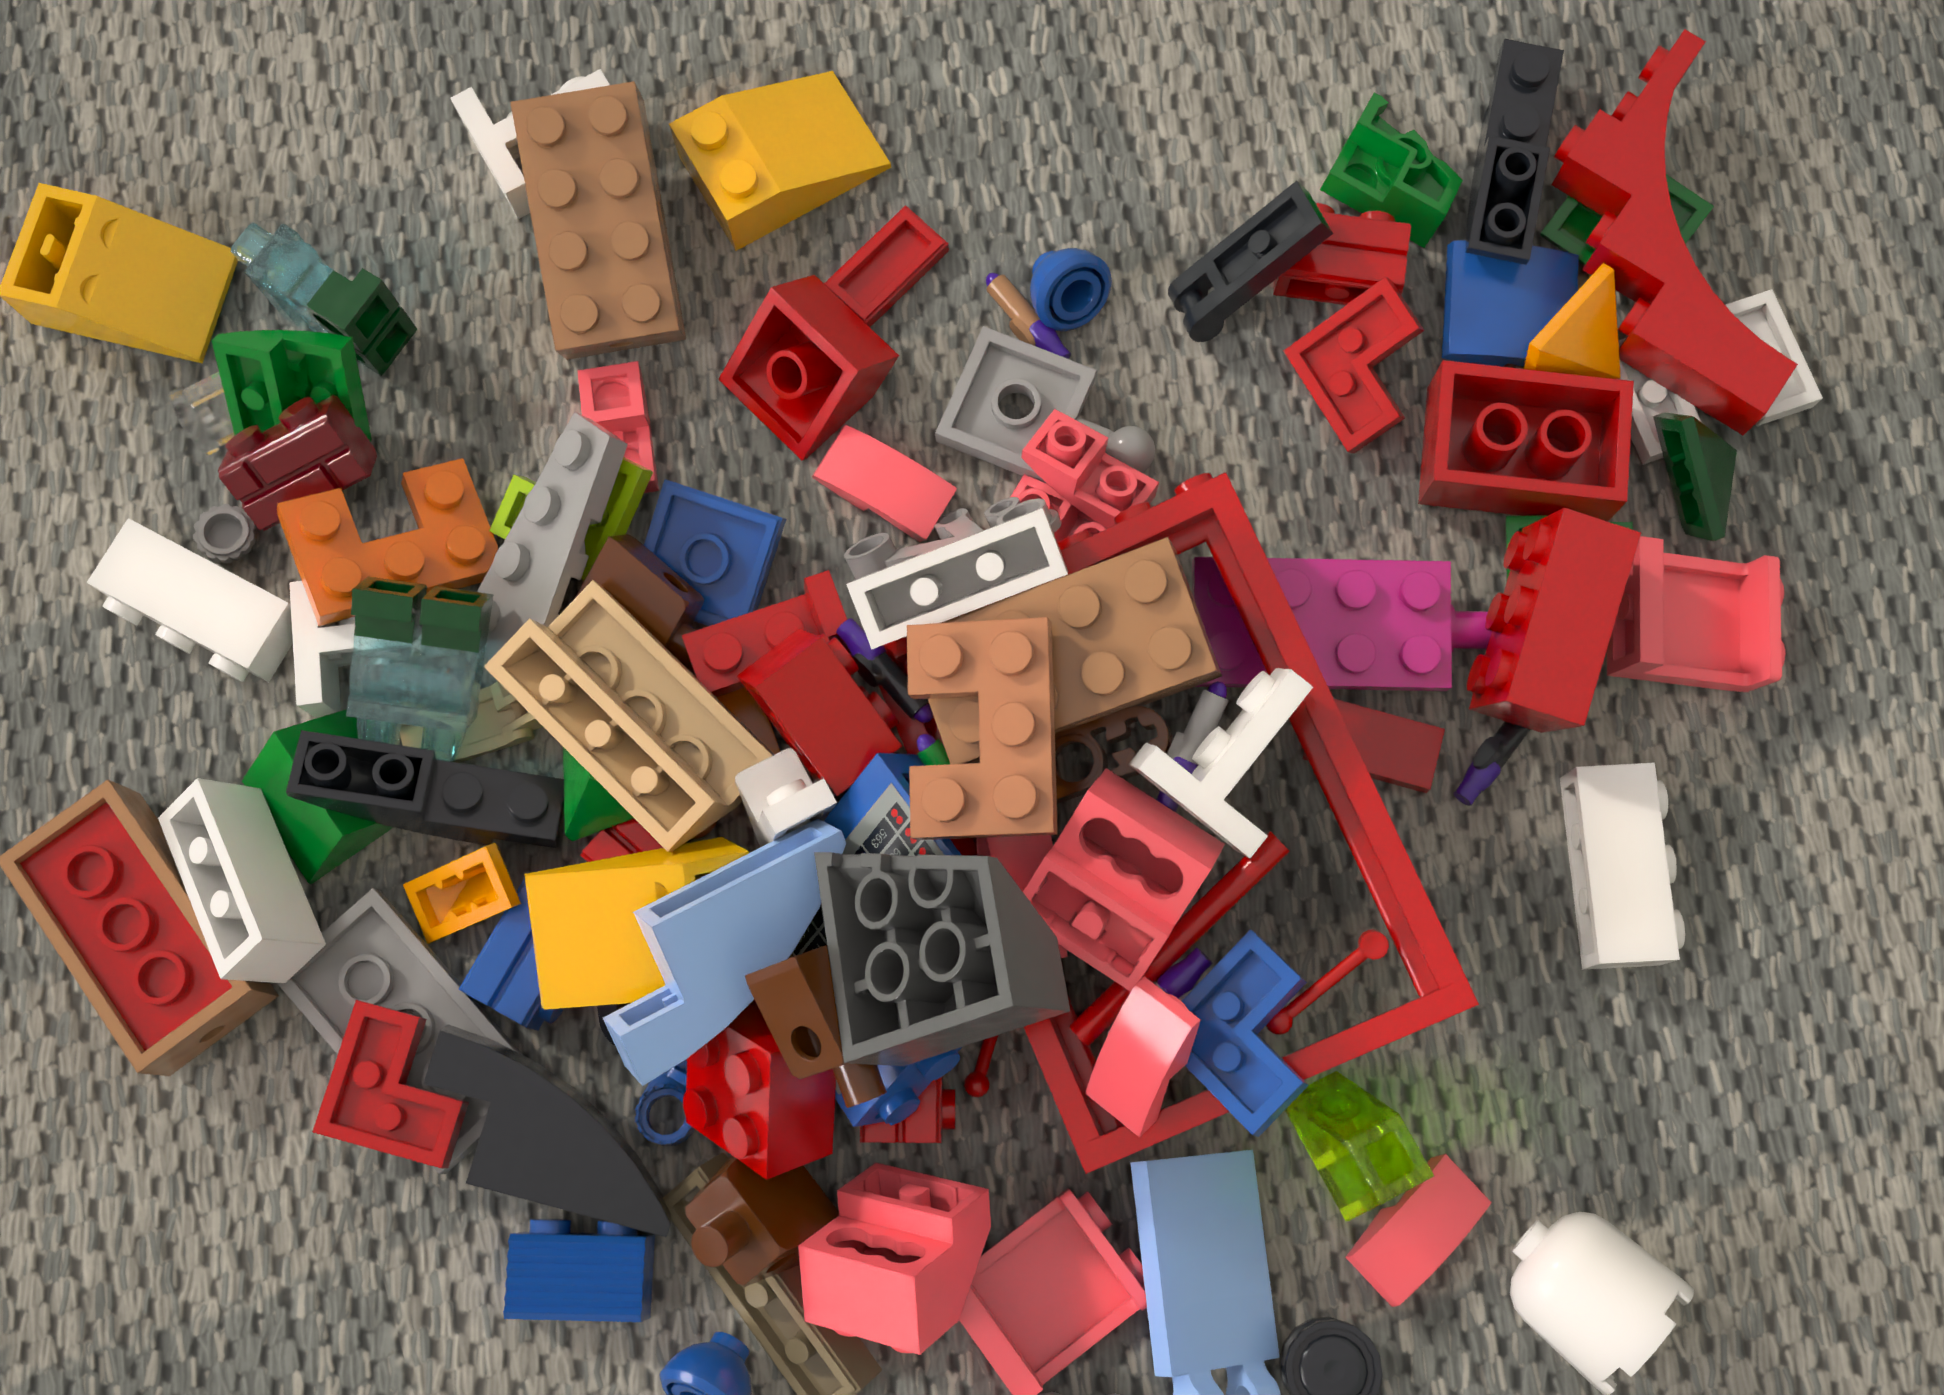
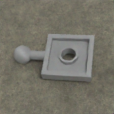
[935,326,1155,483]

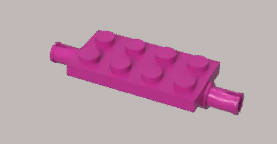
[1191,557,1492,691]

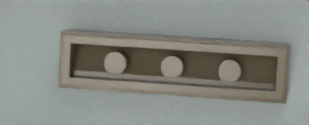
[663,1153,882,1395]

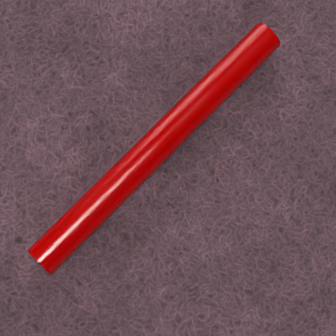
[1069,831,1290,1046]

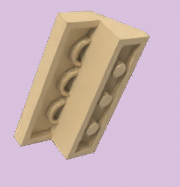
[484,580,775,852]

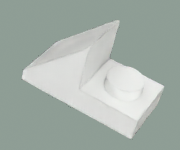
[735,748,837,847]

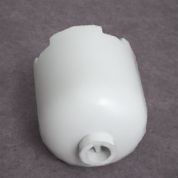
[1510,1212,1694,1395]

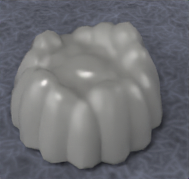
[193,504,256,563]

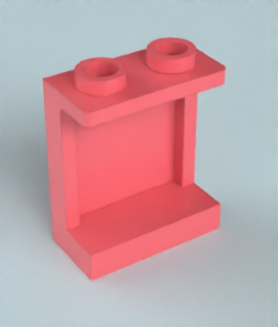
[1607,536,1786,692]
[959,1188,1147,1395]

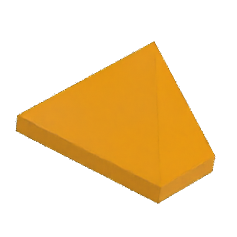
[1524,263,1621,379]
[403,843,521,944]

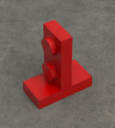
[682,570,851,697]

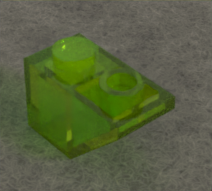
[1285,1071,1434,1222]

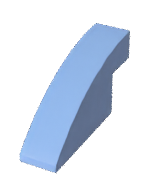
[603,819,846,1086]

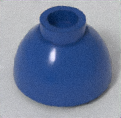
[1030,248,1112,331]
[659,1332,752,1395]

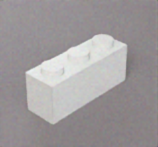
[846,507,1068,649]
[87,518,293,683]
[1560,763,1685,970]
[158,778,326,983]

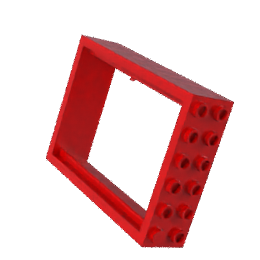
[879,472,1479,1174]

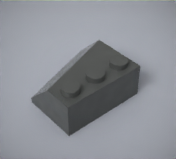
[814,852,1070,1066]

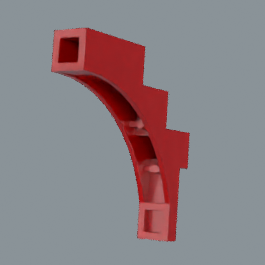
[1551,29,1798,436]

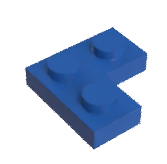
[1182,929,1308,1137]

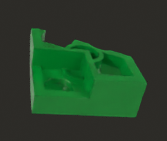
[1320,92,1463,248]

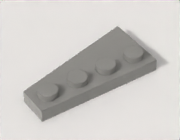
[477,412,628,660]

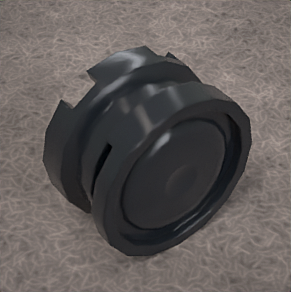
[1279,1317,1383,1395]

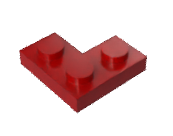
[1283,277,1425,453]
[312,1000,469,1169]

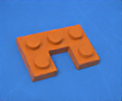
[277,458,499,626]

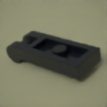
[1168,180,1334,342]

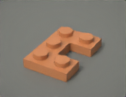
[907,617,1058,840]

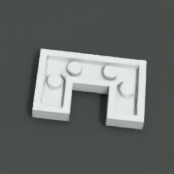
[1618,289,1823,465]

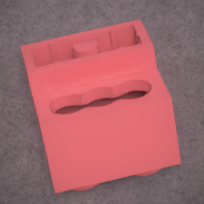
[1023,768,1225,992]
[798,1163,991,1355]

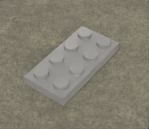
[277,888,523,1174]

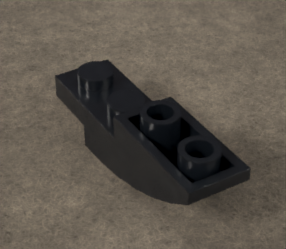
[1465,39,1564,265]
[286,730,564,848]

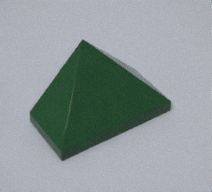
[1653,412,1737,541]

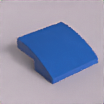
[1442,240,1579,367]

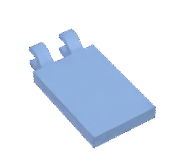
[1130,1150,1281,1395]

